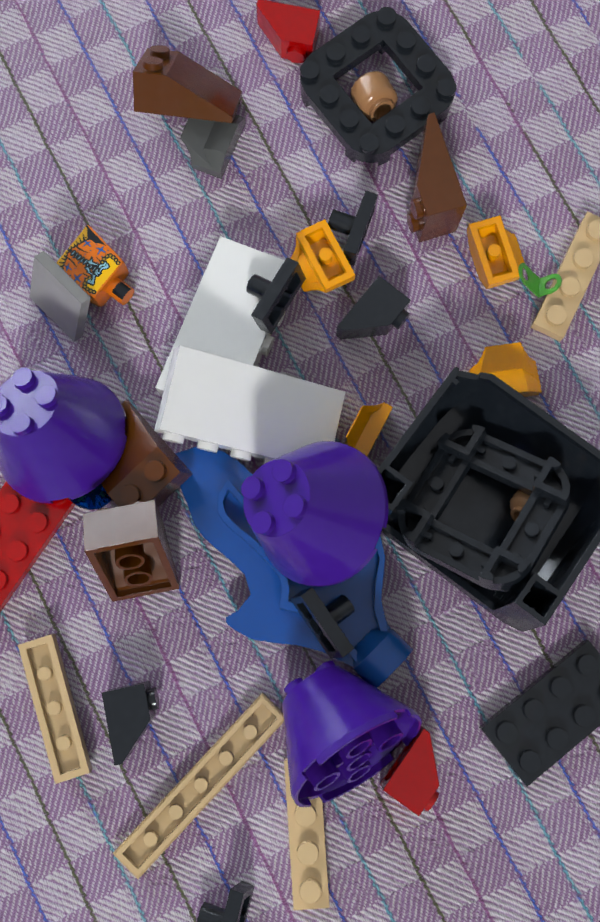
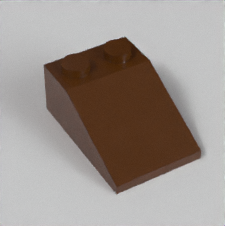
[133,45,242,123]
[407,113,467,243]
[101,400,193,507]
[83,500,180,602]

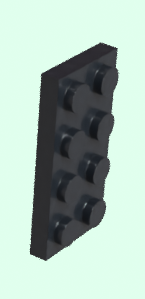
[479,640,600,787]

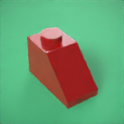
[256,0,320,63]
[380,726,439,816]

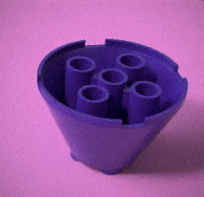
[0,367,127,504]
[241,441,389,587]
[282,660,422,807]

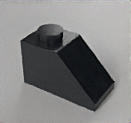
[336,276,411,340]
[102,681,159,766]

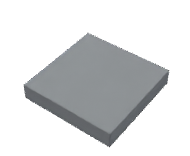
[30,251,91,342]

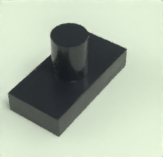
[328,191,378,266]
[246,258,306,334]
[290,588,355,659]
[197,881,255,922]

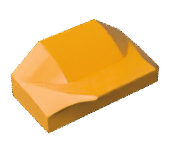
[467,215,525,289]
[290,219,356,293]
[468,342,542,397]
[344,402,393,457]

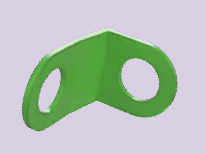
[518,263,562,298]

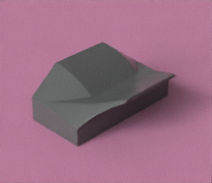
[180,115,246,179]

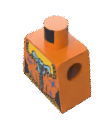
[56,225,134,307]

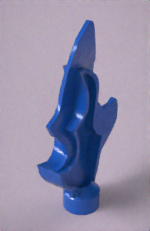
[175,446,413,688]

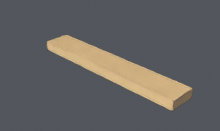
[113,692,284,879]

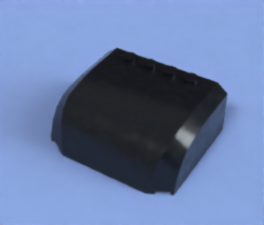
[378,367,600,632]

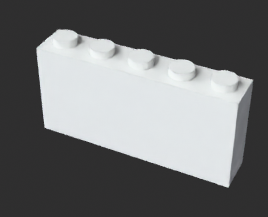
[155,236,286,396]
[154,345,346,465]

